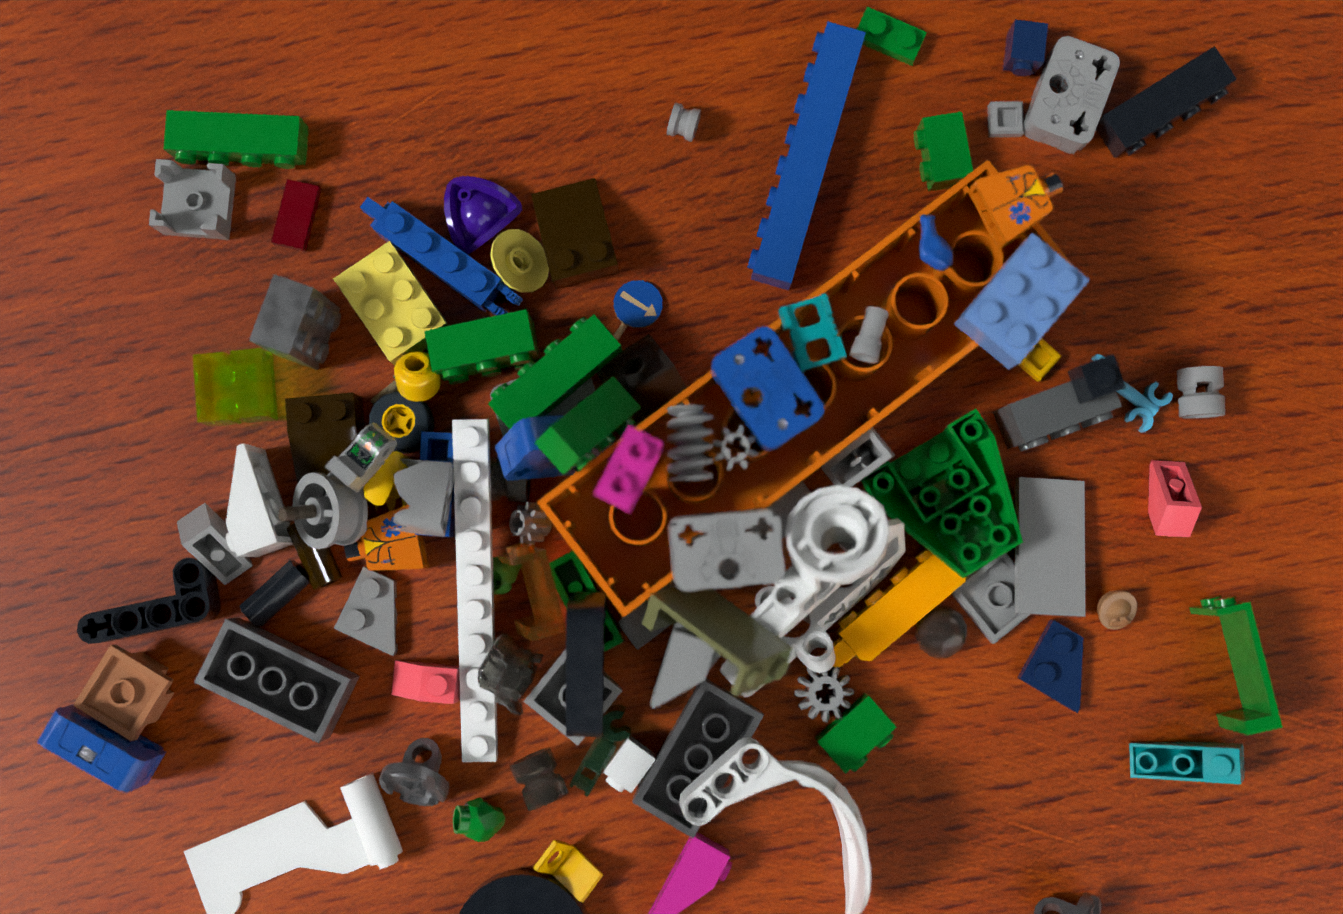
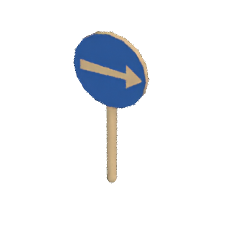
[613,280,663,341]

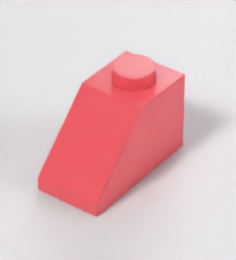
[1148,460,1202,537]
[391,660,460,704]

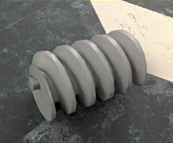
[667,405,713,481]

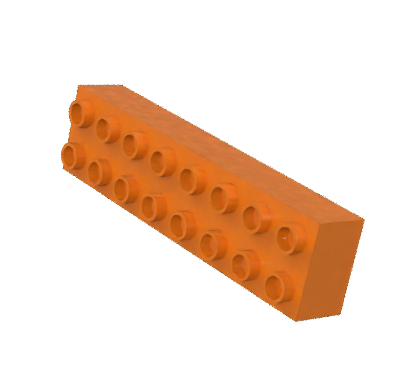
[537,160,1075,617]

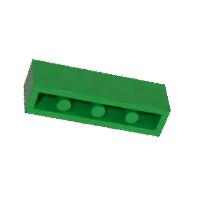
[163,110,309,169]
[488,314,622,430]

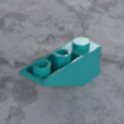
[1129,742,1245,784]

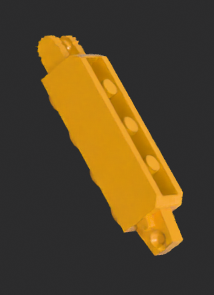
[824,548,966,668]

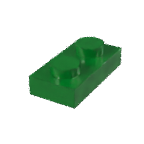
[857,7,927,66]

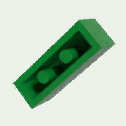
[535,376,641,475]
[544,550,625,652]

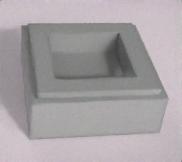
[988,101,1024,137]

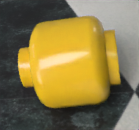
[394,351,441,402]

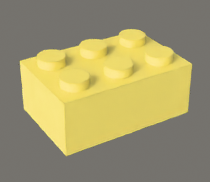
[333,241,450,365]

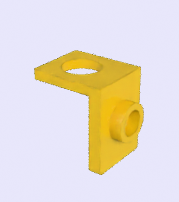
[533,840,603,902]

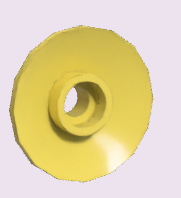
[490,229,549,293]

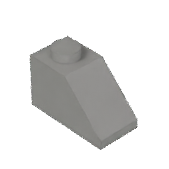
[177,503,253,585]

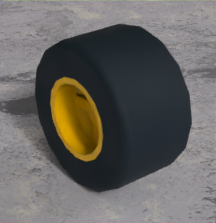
[369,391,434,454]

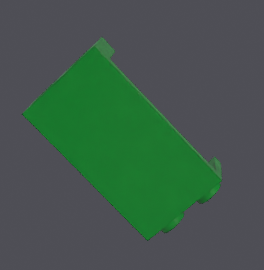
[1189,595,1283,735]

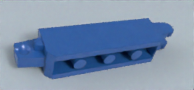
[360,197,523,316]

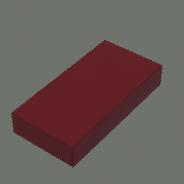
[271,179,322,252]

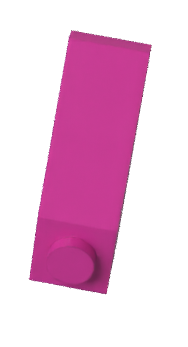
[648,832,732,914]

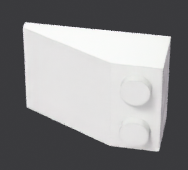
[226,443,293,557]

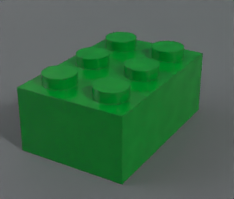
[424,309,541,384]

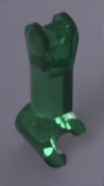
[569,705,631,797]

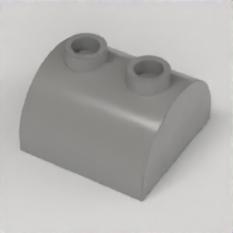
[524,649,622,746]

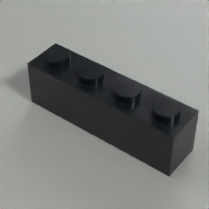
[1096,46,1237,158]

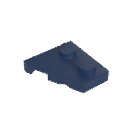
[1017,620,1083,713]

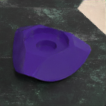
[444,176,522,254]

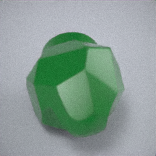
[453,797,505,842]

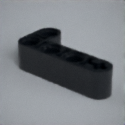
[77,558,221,644]
[566,591,606,737]

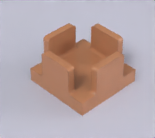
[73,644,174,742]

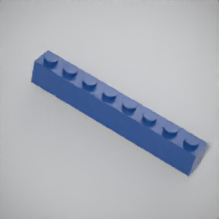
[747,21,866,291]

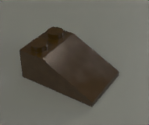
[531,178,619,289]
[285,393,365,483]

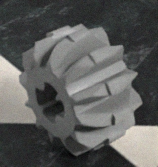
[795,666,854,722]

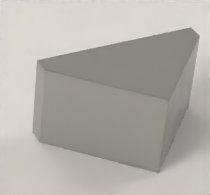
[821,427,894,487]

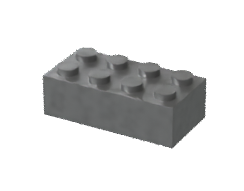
[194,618,360,743]
[632,678,764,838]

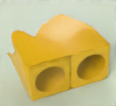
[363,451,412,512]

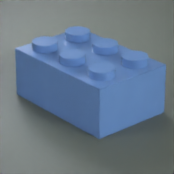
[954,233,1089,369]

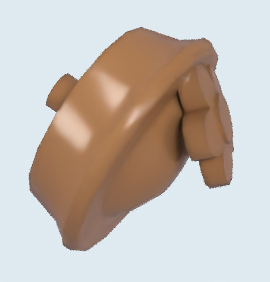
[1097,590,1137,630]

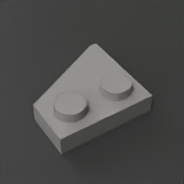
[334,567,398,656]

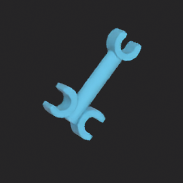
[1091,354,1173,433]

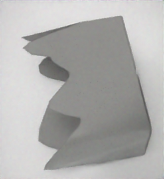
[390,459,454,537]

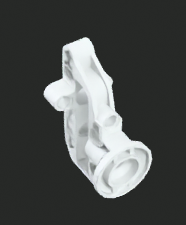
[720,485,905,697]

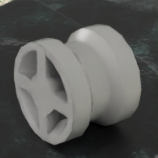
[667,102,701,142]

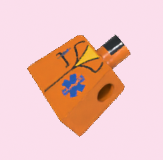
[968,165,1063,250]
[344,505,430,571]

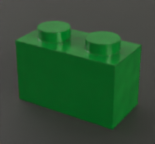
[913,111,973,192]
[814,693,897,774]

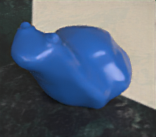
[919,214,954,271]

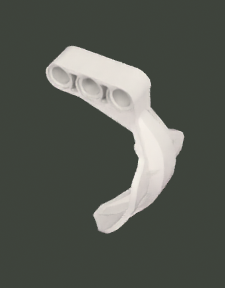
[679,737,871,914]

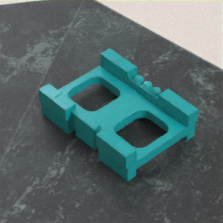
[778,293,847,372]

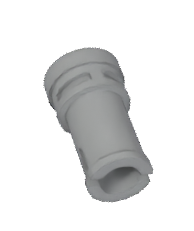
[850,306,889,363]

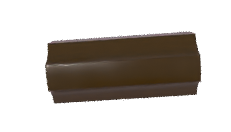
[286,523,343,590]

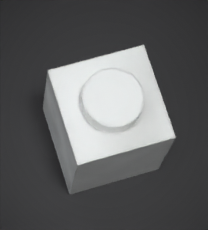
[603,735,656,793]

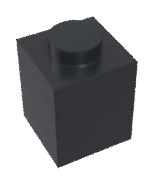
[1068,354,1126,404]

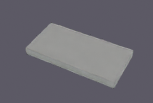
[1015,477,1086,617]

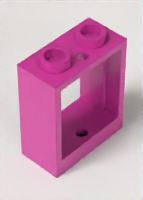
[594,426,664,515]

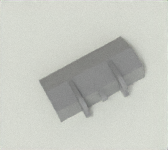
[651,621,721,709]

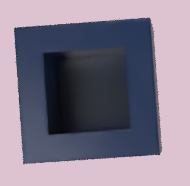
[1003,19,1048,76]

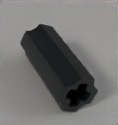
[239,560,310,627]

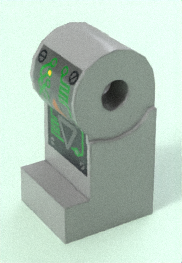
[325,423,397,493]

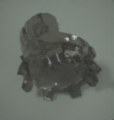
[477,633,543,716]

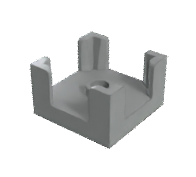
[149,159,236,240]

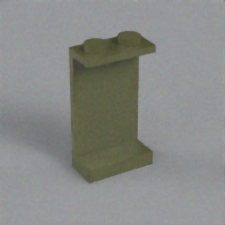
[642,586,793,697]

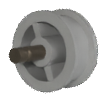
[278,472,368,549]

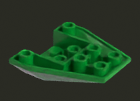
[860,408,1023,579]

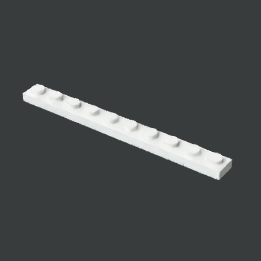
[452,419,498,762]

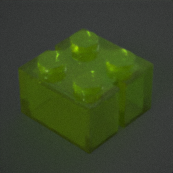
[192,348,278,427]

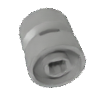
[1177,366,1226,419]

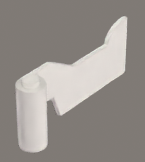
[184,773,403,914]

